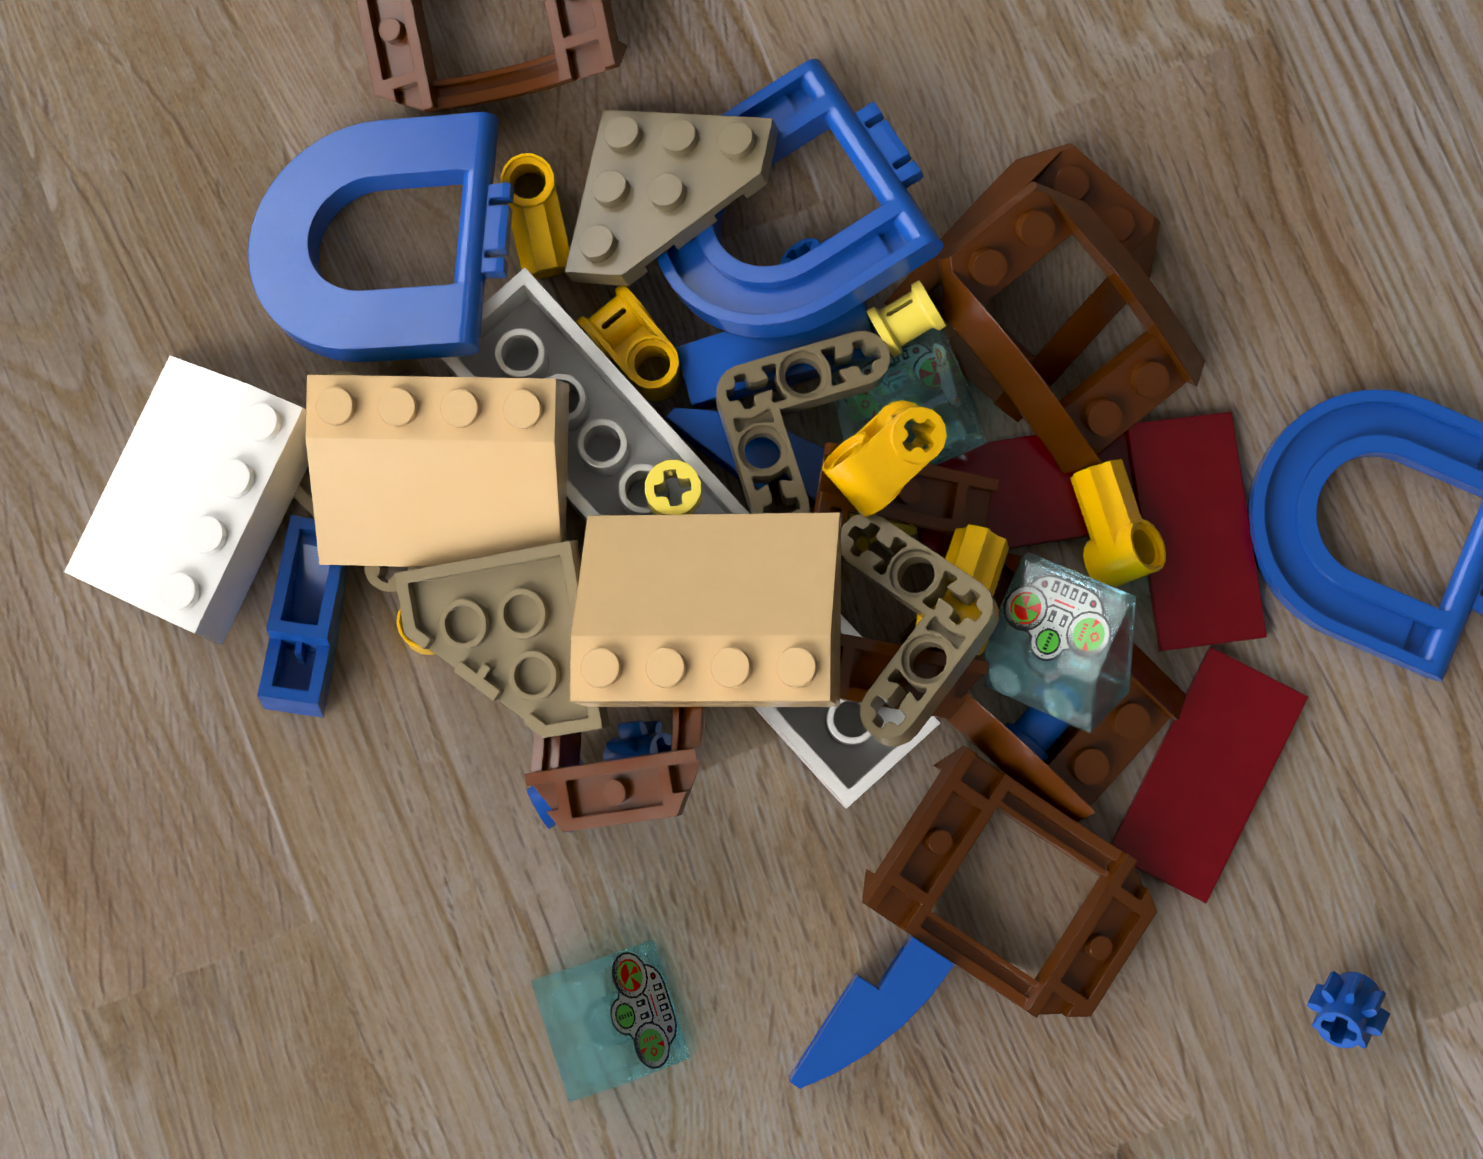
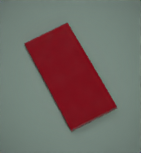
[1125,412,1267,652]
[917,432,1135,554]
[1111,647,1308,903]

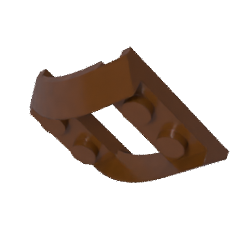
[356,0,627,112]
[884,143,1160,422]
[937,181,1205,474]
[814,442,999,719]
[899,553,1186,822]
[525,707,706,832]
[862,746,1157,1018]

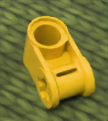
[575,286,682,401]
[822,400,947,517]

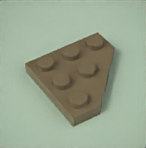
[565,109,779,286]
[394,540,610,738]

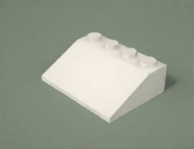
[64,356,308,645]

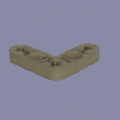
[716,331,890,514]
[841,514,999,746]

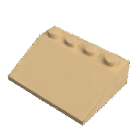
[306,375,569,567]
[570,513,841,707]

